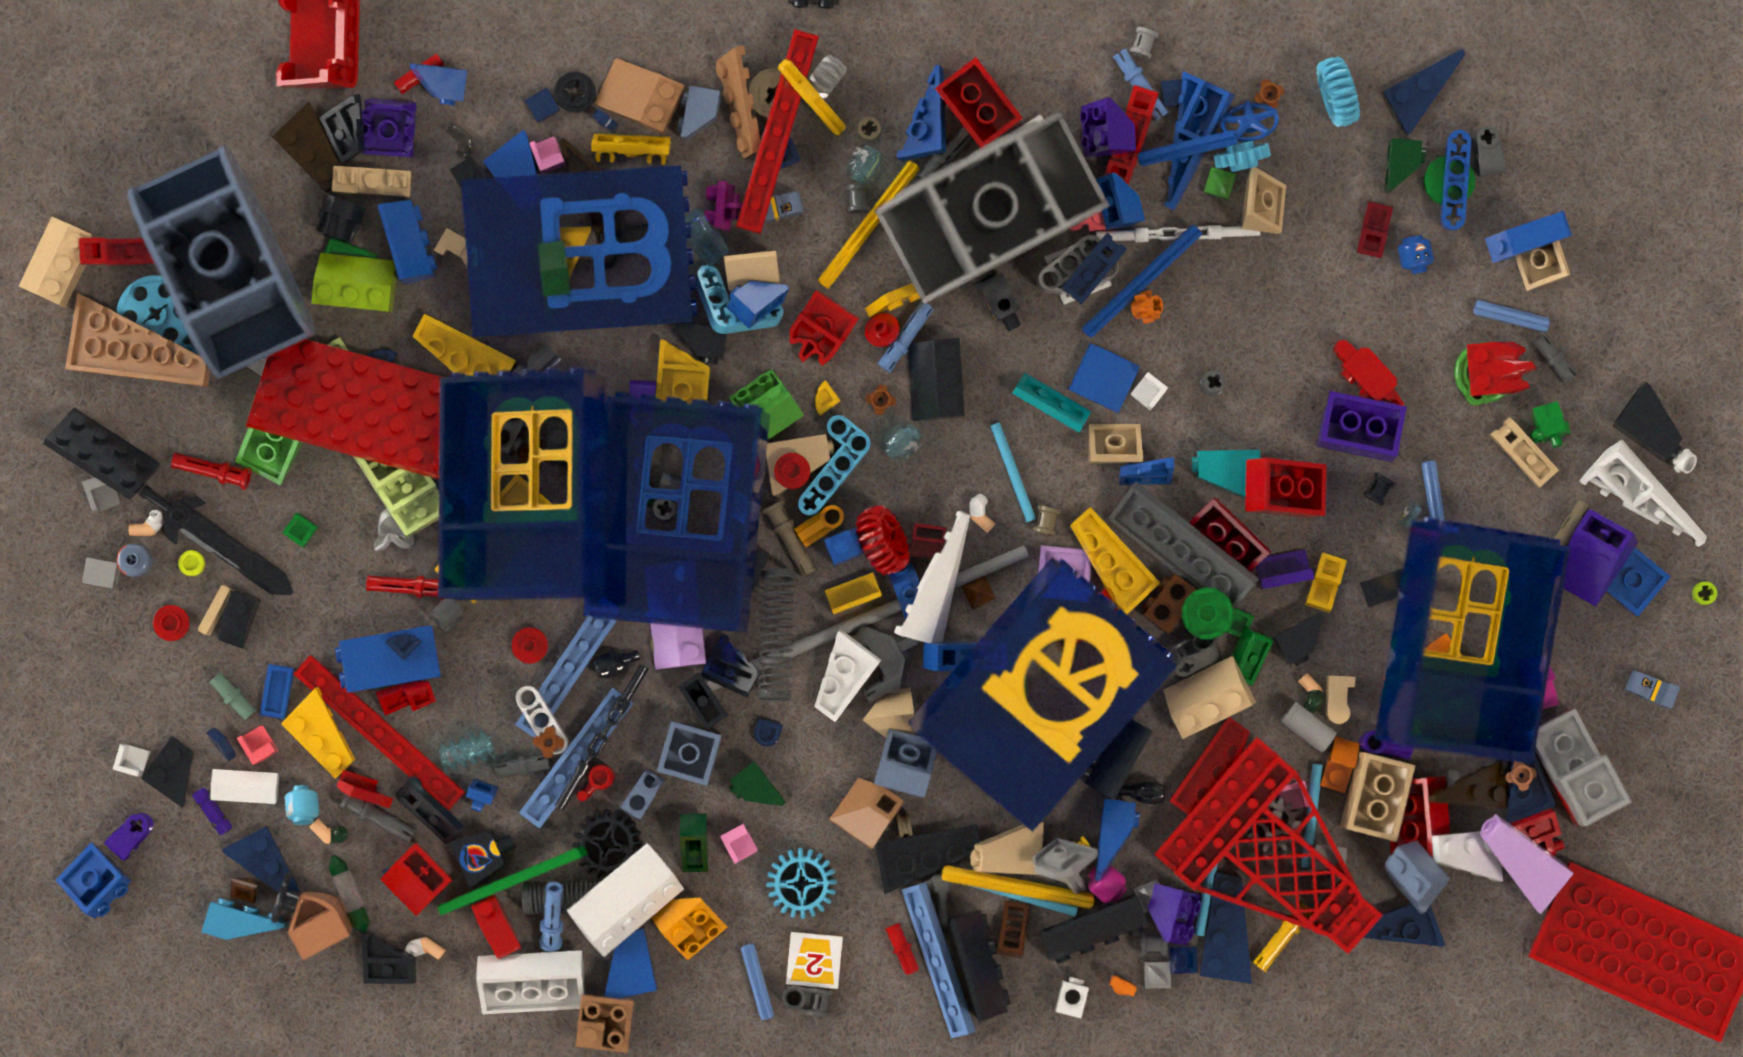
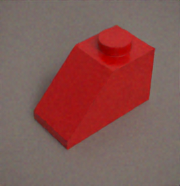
[471,894,522,960]

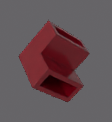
[910,523,947,560]

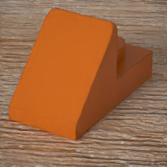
[1320,736,1360,793]

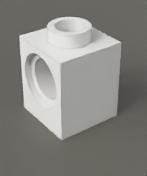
[1055,977,1089,1018]

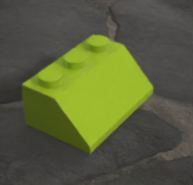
[311,253,397,312]

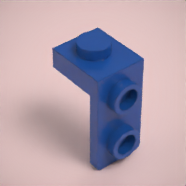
[889,562,920,620]

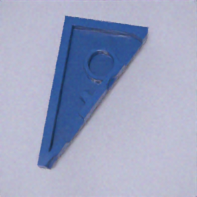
[897,65,946,161]

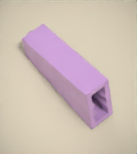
[1480,814,1574,914]

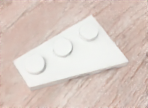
[814,629,881,722]
[1432,831,1503,882]

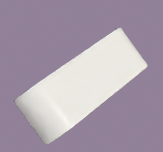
[516,686,568,754]

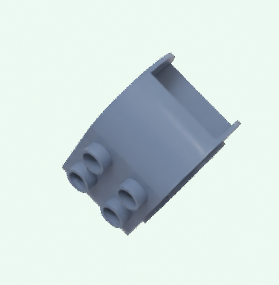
[127,145,315,379]

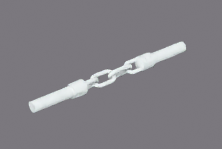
[1096,225,1260,242]

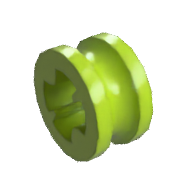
[1692,582,1717,605]

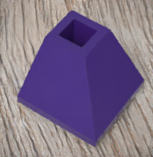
[1080,98,1136,157]
[1148,883,1201,945]

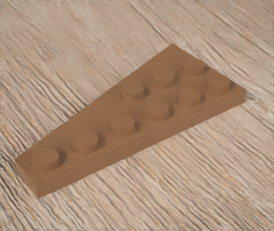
[65,293,210,387]

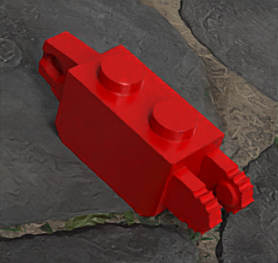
[1333,339,1405,406]

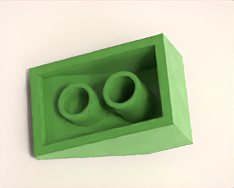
[235,428,303,486]

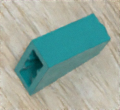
[1191,450,1261,499]

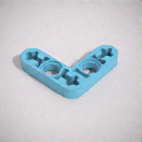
[695,265,784,334]

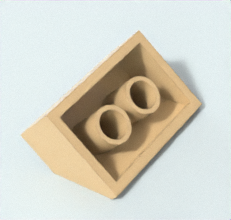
[19,217,97,308]
[1163,656,1256,739]
[1340,752,1415,842]

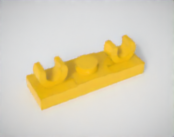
[592,133,671,165]

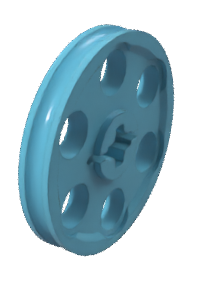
[117,275,189,343]

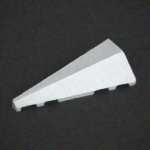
[1579,440,1707,547]
[894,511,970,644]

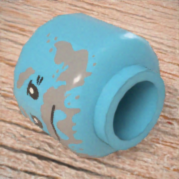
[285,785,319,825]

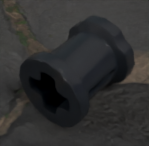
[1363,472,1395,506]

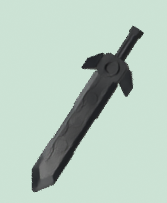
[139,485,293,595]

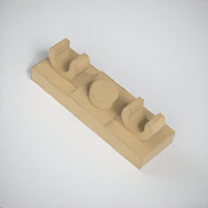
[332,166,411,197]

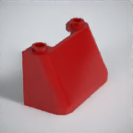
[276,0,360,89]

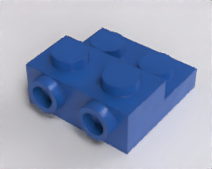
[55,842,131,919]

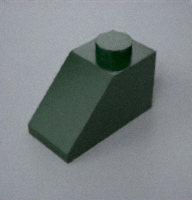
[1384,138,1426,193]
[538,241,571,297]
[729,761,786,806]
[680,813,708,872]

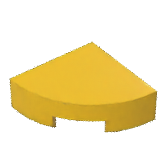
[815,380,841,416]

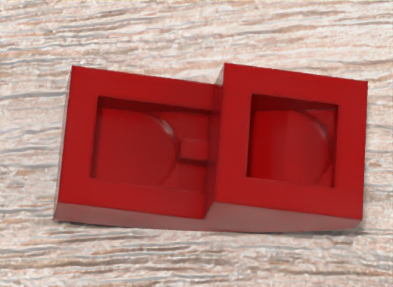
[375,681,436,716]

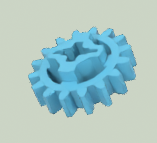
[1213,141,1271,172]

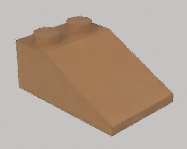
[594,58,686,136]

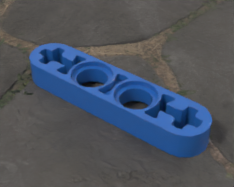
[1440,130,1471,231]

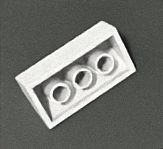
[567,843,684,957]
[476,950,586,1014]

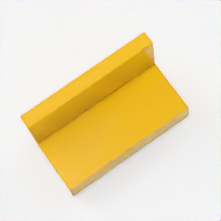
[825,572,882,615]

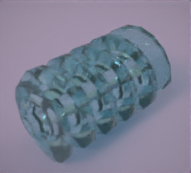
[439,729,496,774]

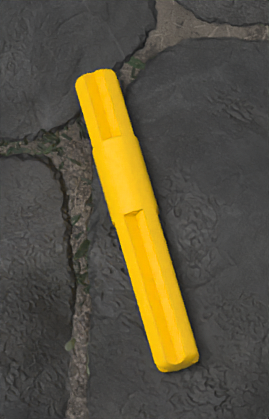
[778,59,846,135]

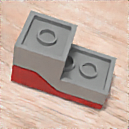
[1526,709,1631,827]

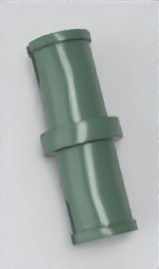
[209,672,256,721]

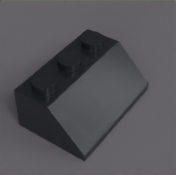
[908,338,965,421]
[1083,715,1153,799]

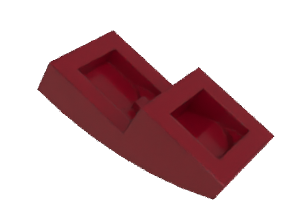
[1356,201,1394,258]

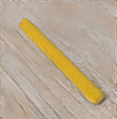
[818,161,919,289]
[942,866,1094,909]

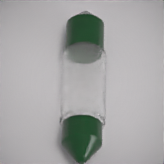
[328,855,370,933]

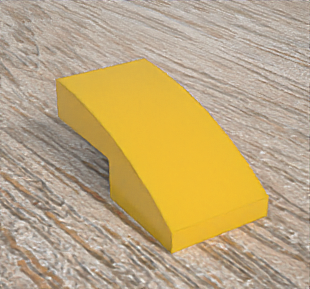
[1305,552,1347,613]

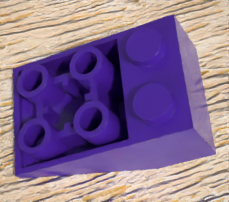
[1551,509,1638,607]

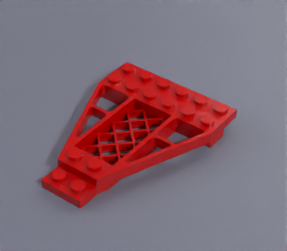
[1154,736,1383,954]

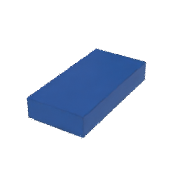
[260,664,295,719]

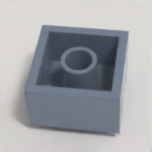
[657,721,723,786]
[874,728,939,798]

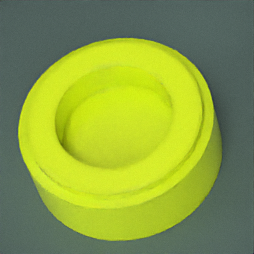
[178,550,205,576]

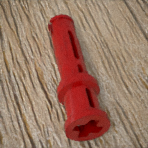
[171,452,252,490]
[366,575,447,600]

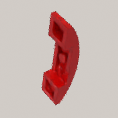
[1104,85,1159,185]
[78,237,155,265]

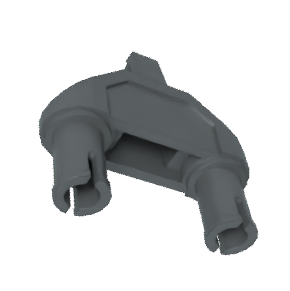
[852,626,919,704]

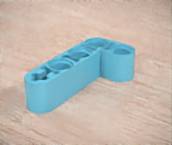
[798,415,870,516]

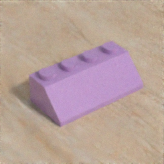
[644,560,707,670]

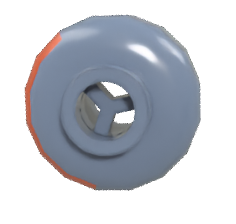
[116,543,153,578]

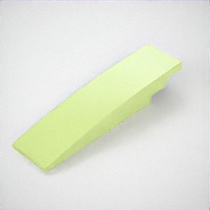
[327,337,451,539]

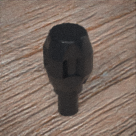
[593,650,640,678]
[1118,781,1165,805]

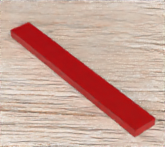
[736,29,819,235]
[294,655,466,811]

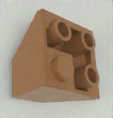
[829,778,904,849]
[576,994,634,1053]

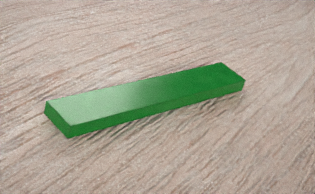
[437,846,587,916]

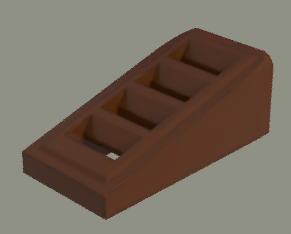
[997,901,1030,959]

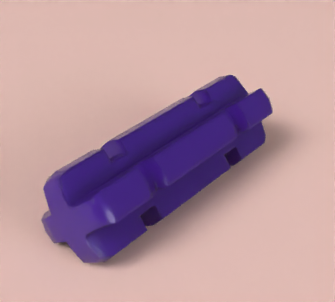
[193,788,232,835]

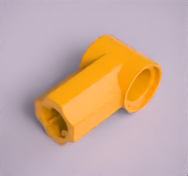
[794,505,845,548]

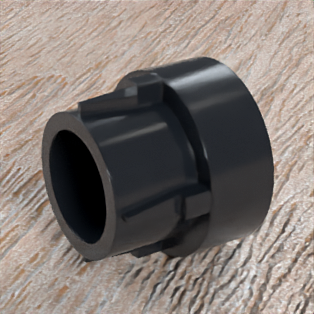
[316,195,366,243]

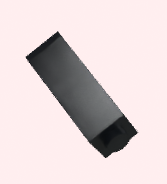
[1612,382,1683,461]
[1360,564,1421,607]

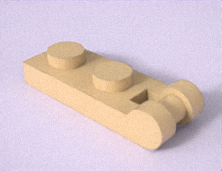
[1490,417,1559,488]

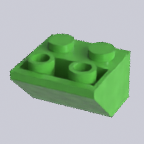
[729,369,804,444]

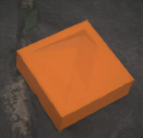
[1109,974,1137,996]

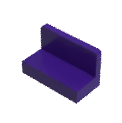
[1256,550,1314,590]

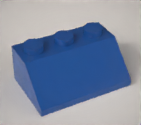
[377,200,438,285]

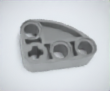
[1038,235,1119,295]

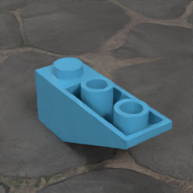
[202,898,289,940]

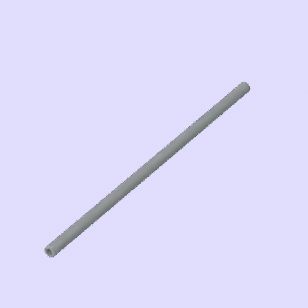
[705,545,1029,691]

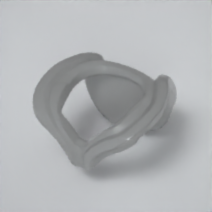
[374,508,415,551]

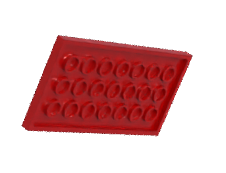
[246,339,475,482]
[1527,862,1743,1043]

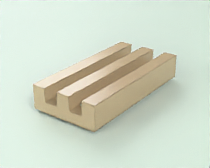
[198,585,235,635]

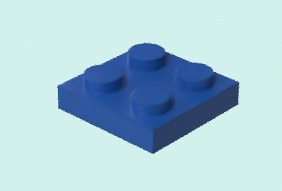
[1606,547,1671,617]

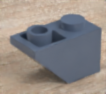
[677,86,721,141]

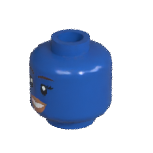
[1398,235,1434,274]

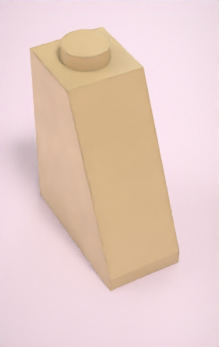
[765,434,834,496]
[971,821,1044,875]

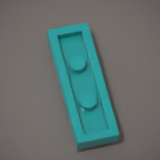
[1012,373,1092,432]

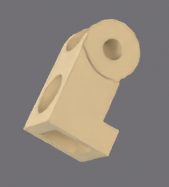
[434,228,485,268]
[1325,676,1355,724]

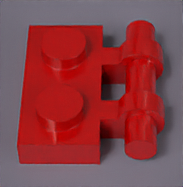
[1509,808,1565,855]

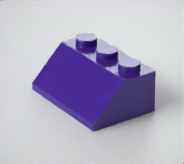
[1316,391,1407,462]

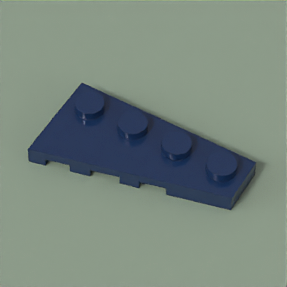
[1200,873,1252,984]

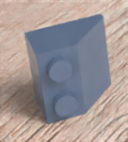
[1385,841,1450,914]

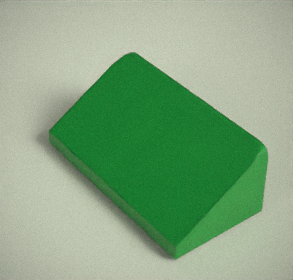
[1231,627,1274,686]

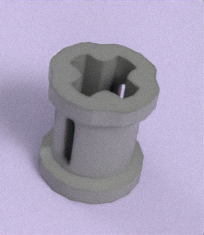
[1129,27,1159,59]

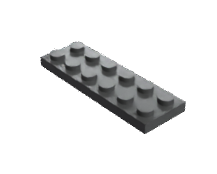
[1108,482,1259,610]

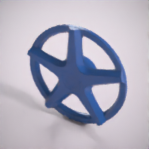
[1221,101,1279,142]

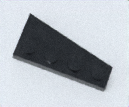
[875,824,980,895]

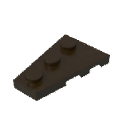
[272,102,340,193]

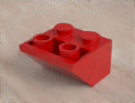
[380,843,454,916]

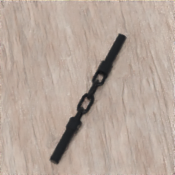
[555,664,649,811]

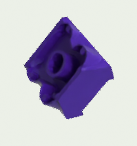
[362,98,416,157]

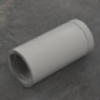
[1280,701,1337,753]

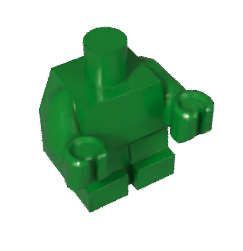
[1530,401,1571,448]

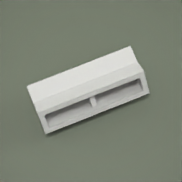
[211,769,280,804]

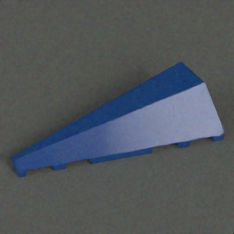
[1165,71,1235,210]

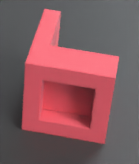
[237,726,278,765]

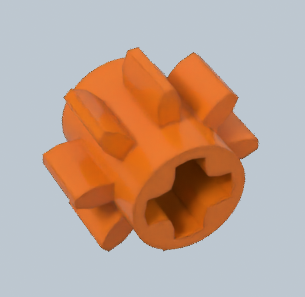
[1131,290,1163,324]

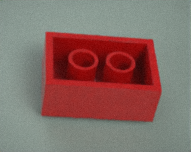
[1245,458,1327,518]

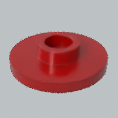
[865,313,900,347]
[774,453,810,489]
[153,605,190,641]
[511,627,548,664]

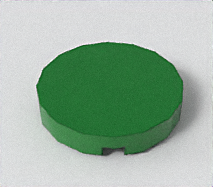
[1423,155,1476,207]
[1182,588,1234,639]

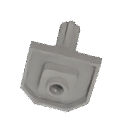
[1033,838,1098,894]

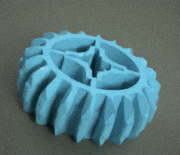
[1317,56,1360,127]
[766,848,837,919]

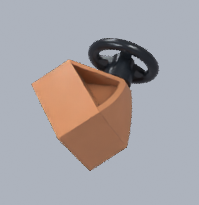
[270,873,352,960]

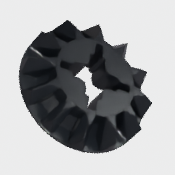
[555,72,596,113]

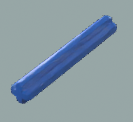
[1138,130,1238,166]

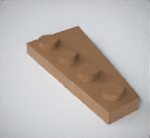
[716,45,761,159]

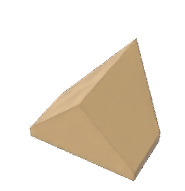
[863,688,917,738]

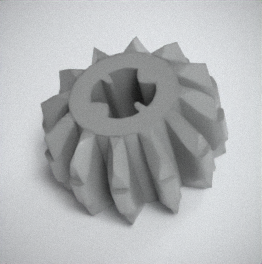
[808,55,847,99]

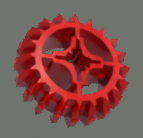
[856,505,910,575]

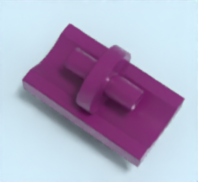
[703,181,742,231]

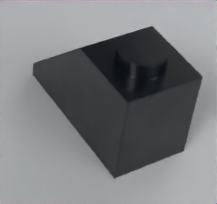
[675,322,727,365]
[219,591,261,649]
[1273,612,1323,666]
[677,672,729,730]

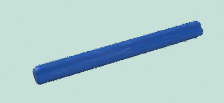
[1082,225,1202,338]

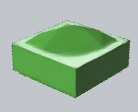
[1203,167,1236,200]

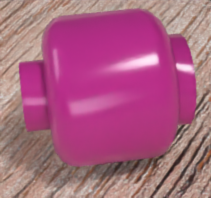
[1088,865,1127,903]

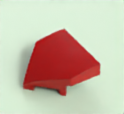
[337,770,393,808]

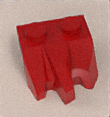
[789,290,860,366]
[1466,342,1537,397]

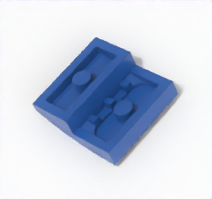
[1068,343,1140,413]

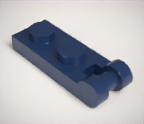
[1061,233,1127,305]

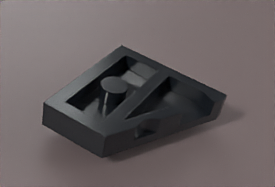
[319,94,365,163]
[701,633,760,698]
[141,736,194,808]
[362,932,416,984]

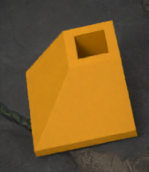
[651,898,727,960]

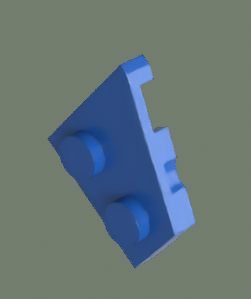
[1119,458,1174,485]

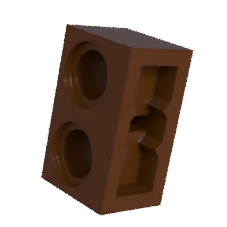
[1142,574,1196,634]

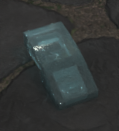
[679,208,729,266]

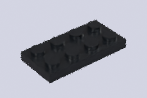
[43,408,160,500]

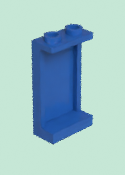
[335,625,441,693]

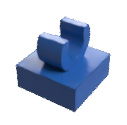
[466,779,498,812]

